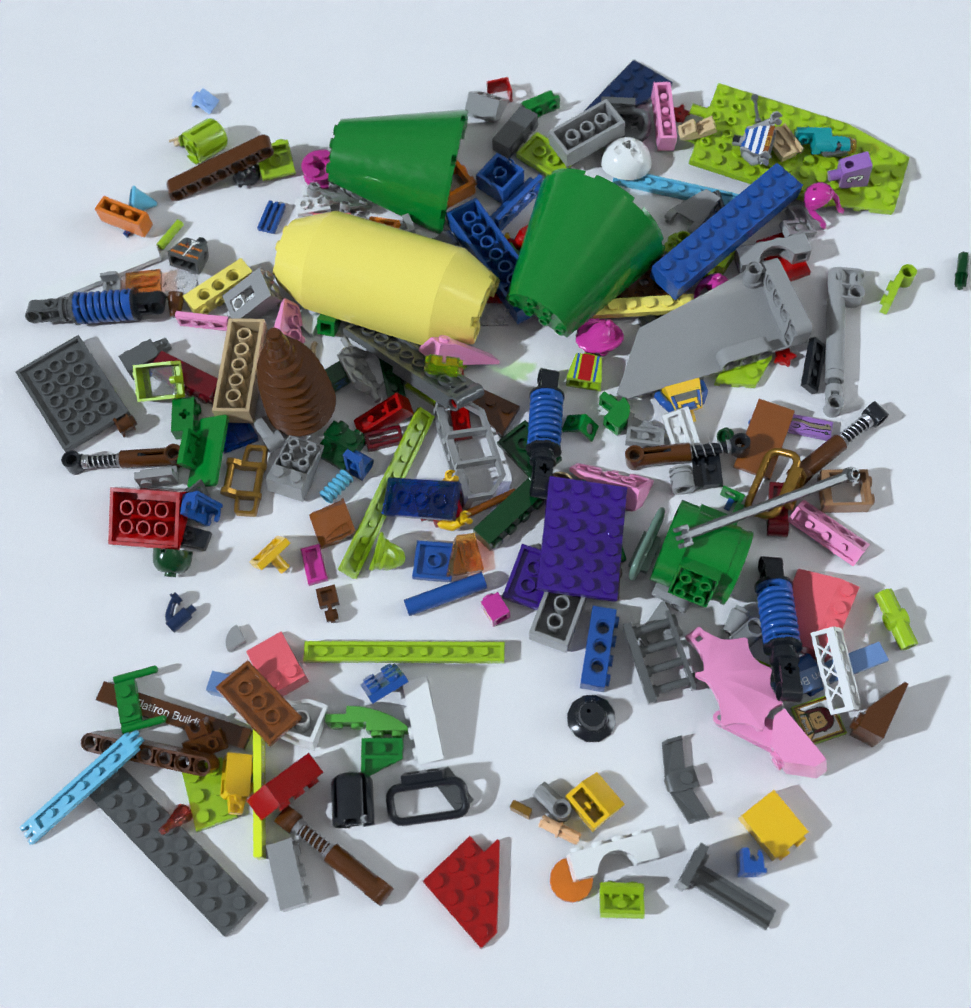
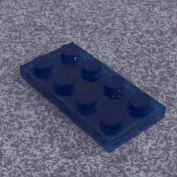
[382,477,462,522]

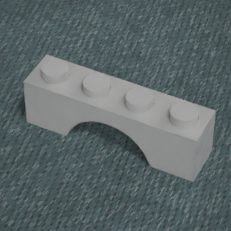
[734,233,812,274]

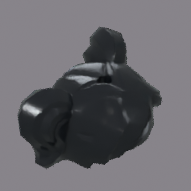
[232,164,261,188]

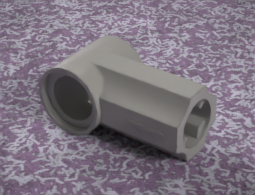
[253,416,286,453]
[652,583,691,613]
[532,781,572,822]

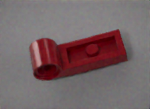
[767,482,789,538]

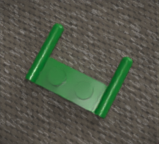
[113,665,167,734]

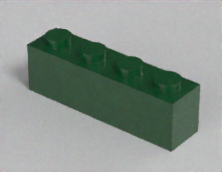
[473,479,544,551]

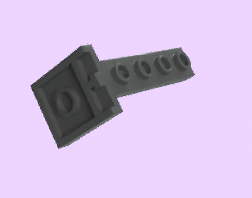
[674,842,776,931]

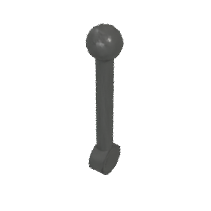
[751,94,761,124]

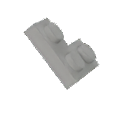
[778,206,817,238]

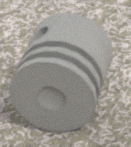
[669,464,695,495]

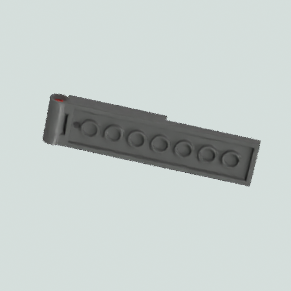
[343,324,484,411]

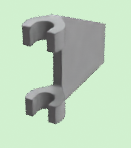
[664,189,721,233]

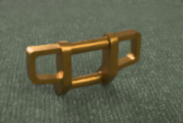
[220,444,268,517]

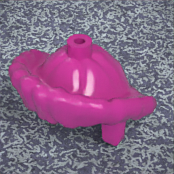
[576,318,624,356]

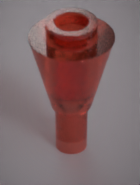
[159,804,193,835]

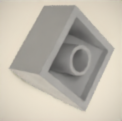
[465,91,509,123]

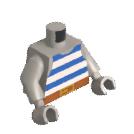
[732,111,782,166]

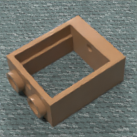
[817,469,875,513]

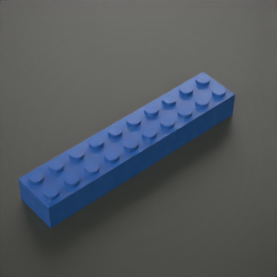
[650,163,803,300]

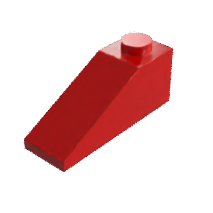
[354,393,414,434]

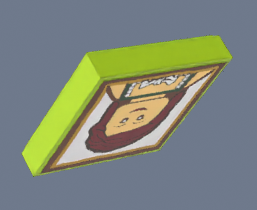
[790,696,847,745]

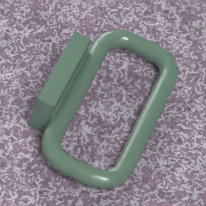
[628,507,666,581]

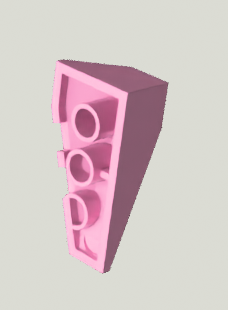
[274,298,305,343]
[419,335,500,365]
[569,463,654,512]

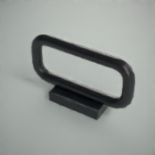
[386,767,470,826]

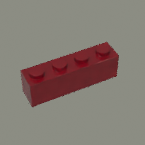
[150,351,218,405]

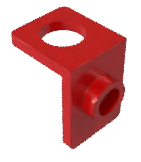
[486,77,513,102]

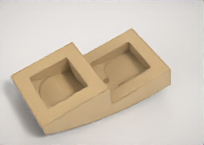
[678,116,717,140]

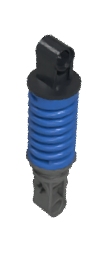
[25,287,167,325]

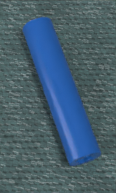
[404,572,487,616]

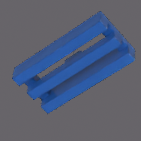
[257,200,286,234]

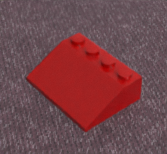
[108,486,188,550]

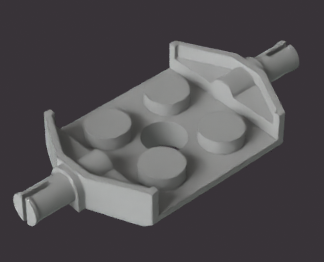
[337,336,384,403]

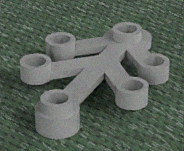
[306,182,373,213]

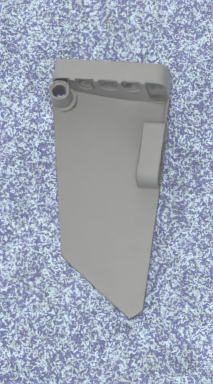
[617,258,812,400]

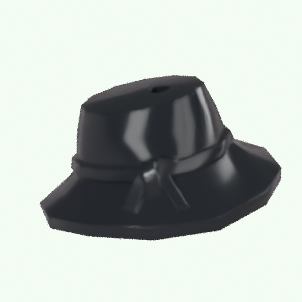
[567,695,616,742]

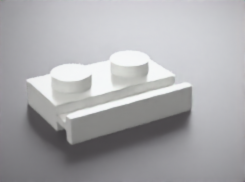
[661,406,700,444]

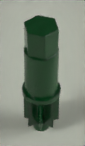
[954,251,969,290]

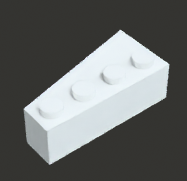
[399,676,444,764]

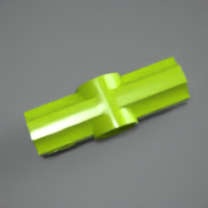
[874,588,918,651]

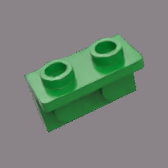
[522,90,560,118]

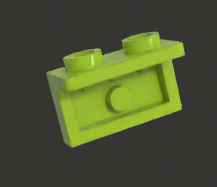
[599,881,645,919]

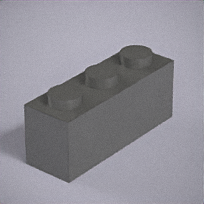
[492,106,538,159]

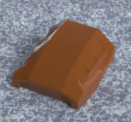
[309,498,356,549]

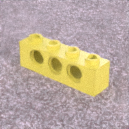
[183,258,253,314]

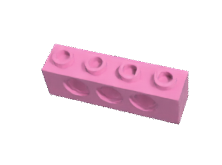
[651,82,677,151]

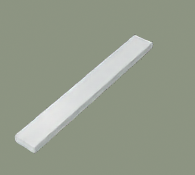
[24,244,162,306]

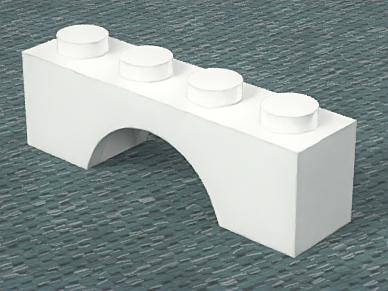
[566,830,659,883]

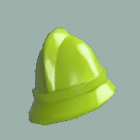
[369,532,405,571]

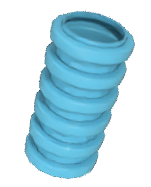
[320,469,353,504]

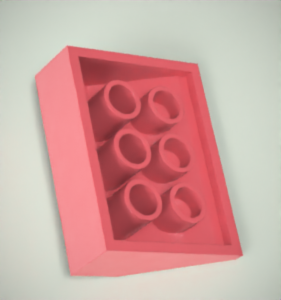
[793,569,860,662]

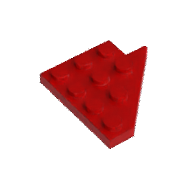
[422,836,500,949]

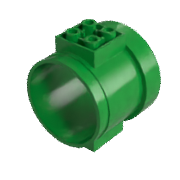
[650,500,754,608]

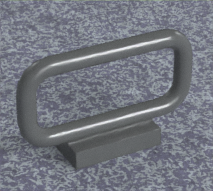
[601,97,651,140]

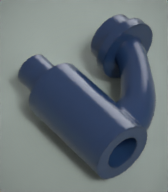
[165,592,197,633]

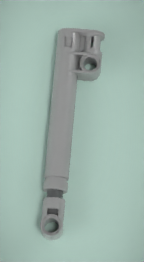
[823,267,865,418]

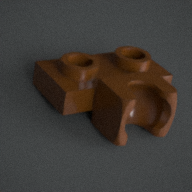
[181,717,229,761]

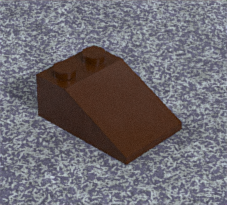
[849,682,909,747]

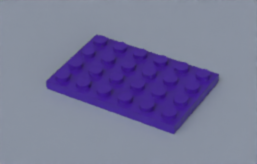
[536,476,627,602]

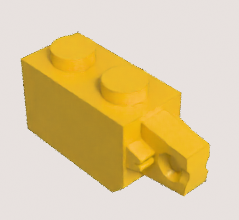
[220,752,253,815]

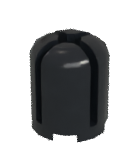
[331,772,375,828]

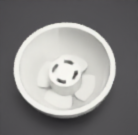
[601,137,651,180]

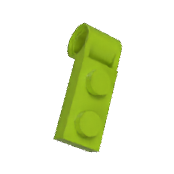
[879,264,917,315]

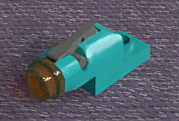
[794,127,857,158]

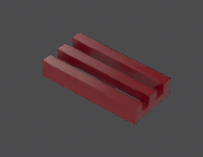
[364,425,403,452]

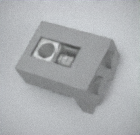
[223,267,283,319]

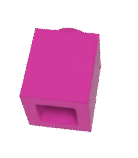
[481,592,510,627]

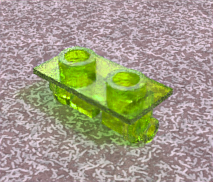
[424,354,463,377]

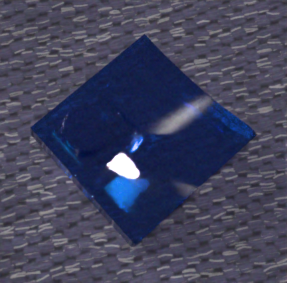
[223,423,259,454]

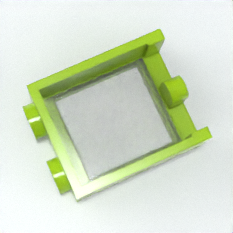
[133,361,185,402]

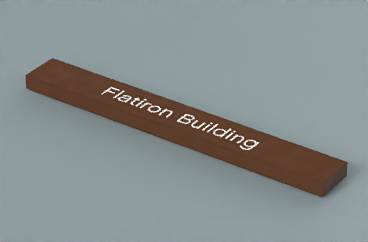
[96,681,253,750]

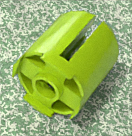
[179,118,228,164]

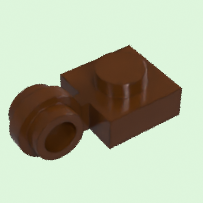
[316,584,340,623]

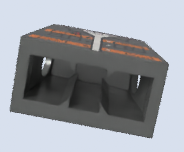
[168,237,209,275]

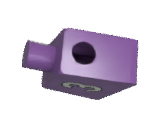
[828,151,873,188]

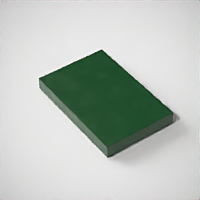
[497,420,562,479]

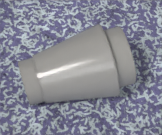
[723,605,750,635]

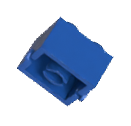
[476,153,524,204]

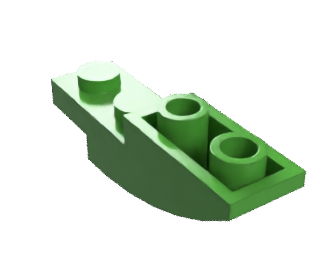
[325,706,409,738]

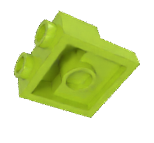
[259,139,296,181]

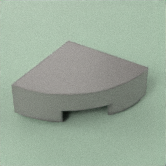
[226,624,247,652]

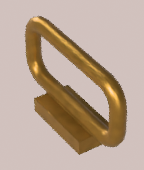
[744,448,807,519]

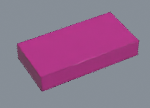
[300,544,328,586]

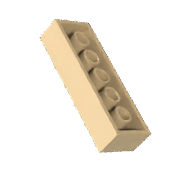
[212,318,268,423]

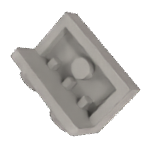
[134,466,178,488]

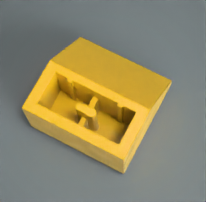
[565,772,625,833]

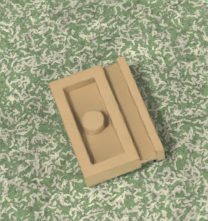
[772,124,804,162]

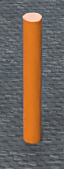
[466,488,515,518]

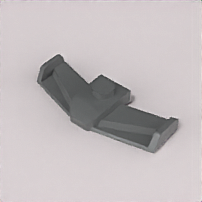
[662,735,710,824]

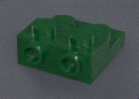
[320,420,366,470]

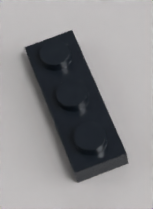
[800,337,826,394]

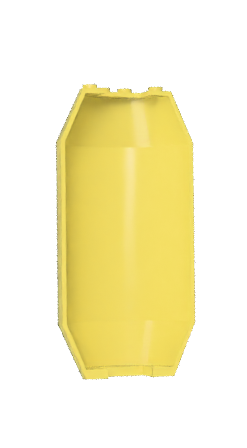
[273,211,500,345]

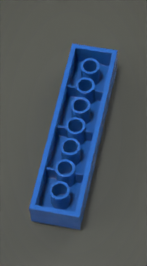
[446,198,535,325]

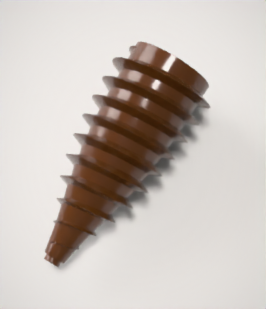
[257,328,336,436]

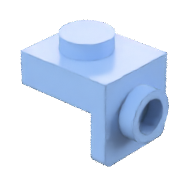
[191,88,220,115]

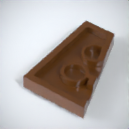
[472,390,520,438]

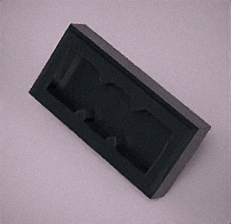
[181,526,212,551]

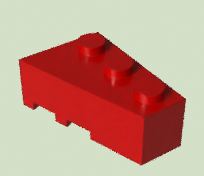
[246,753,324,821]

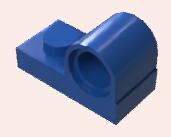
[343,449,374,481]

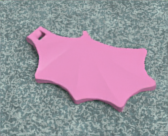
[685,626,783,732]

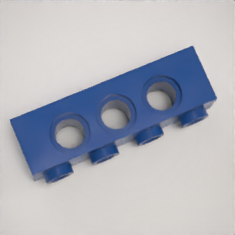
[580,606,620,692]

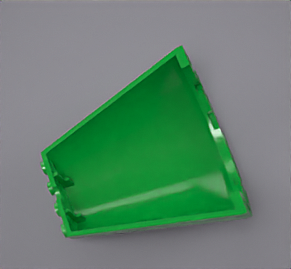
[326,110,469,235]
[505,168,665,338]

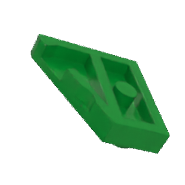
[361,738,404,776]

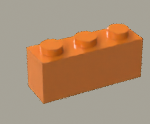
[94,196,153,238]

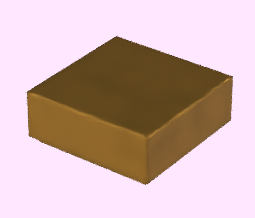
[510,800,532,820]

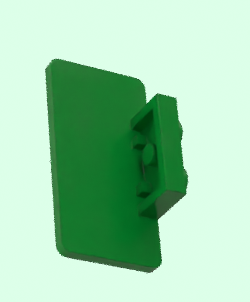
[177,415,229,488]

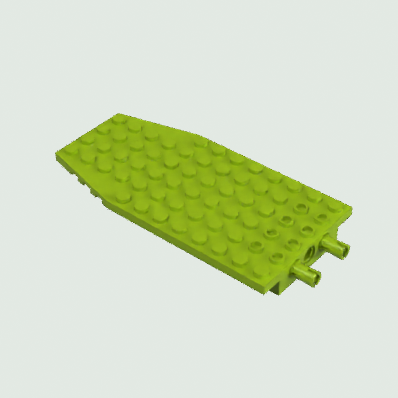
[680,83,910,215]

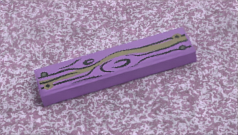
[787,414,833,441]

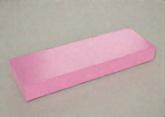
[175,311,229,331]

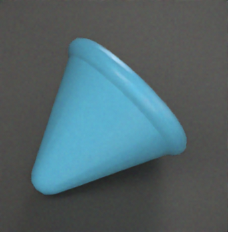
[129,185,157,211]

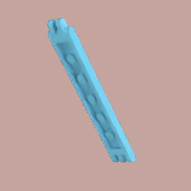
[20,730,144,845]

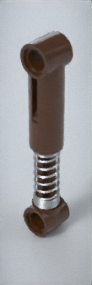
[274,805,394,907]

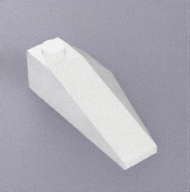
[235,699,328,751]

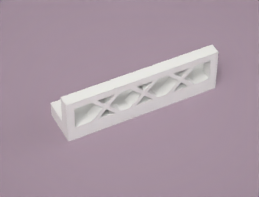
[810,627,863,715]

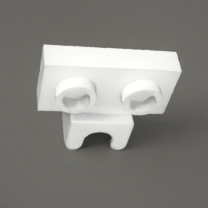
[295,182,332,217]

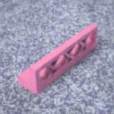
[788,500,870,567]

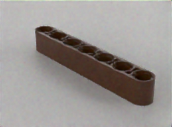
[166,135,274,201]
[81,730,220,776]

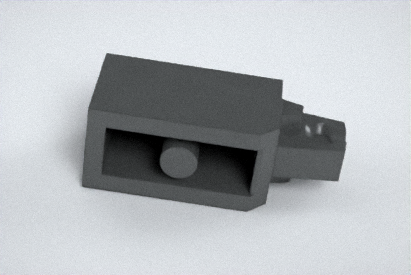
[118,337,172,381]

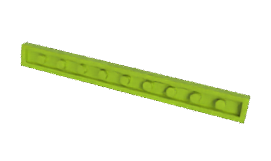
[338,407,435,579]
[303,641,505,664]

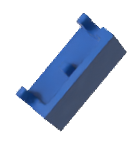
[180,491,223,527]
[736,848,767,878]

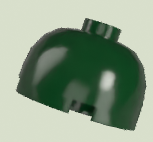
[152,548,193,577]

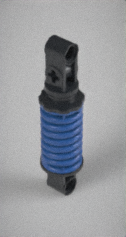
[526,368,565,500]
[754,556,803,703]

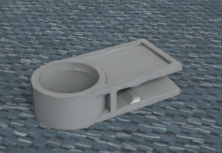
[728,618,762,648]

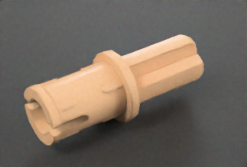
[538,814,581,845]

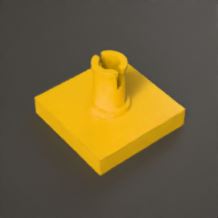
[249,536,290,574]

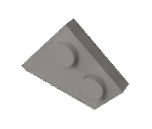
[625,412,665,447]
[639,601,683,647]

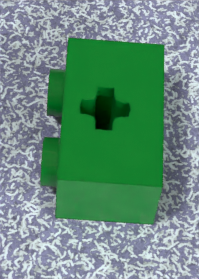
[171,397,201,440]

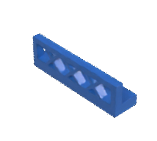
[490,174,543,231]

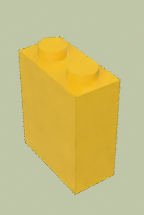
[738,790,809,861]

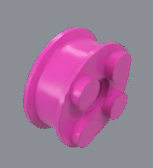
[301,150,330,189]

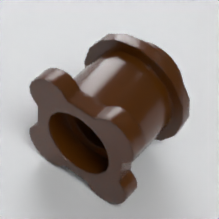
[113,413,138,437]

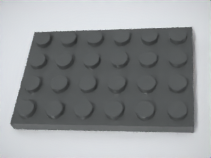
[15,335,131,452]

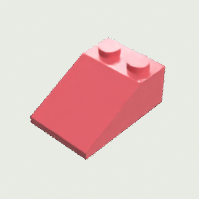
[246,632,309,697]

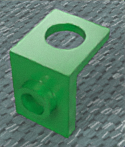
[562,414,599,442]
[720,485,745,513]

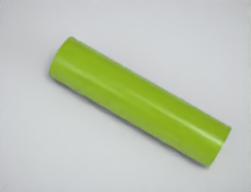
[156,219,184,250]

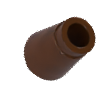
[167,291,184,318]

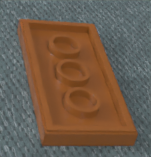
[733,399,795,480]
[216,660,302,747]

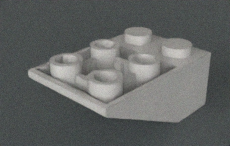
[266,435,324,502]

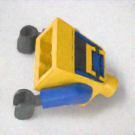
[649,377,708,422]

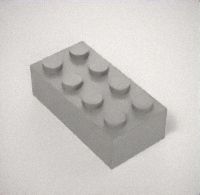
[548,99,625,167]
[529,592,587,653]

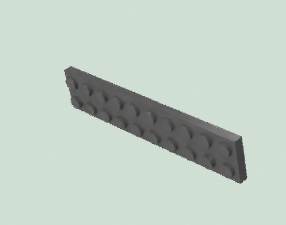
[89,766,257,937]

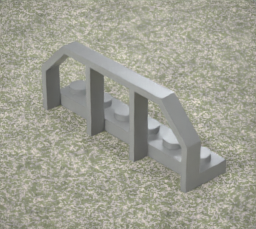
[432,402,506,511]

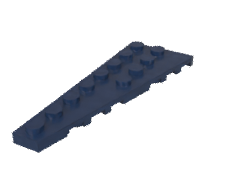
[583,59,673,117]

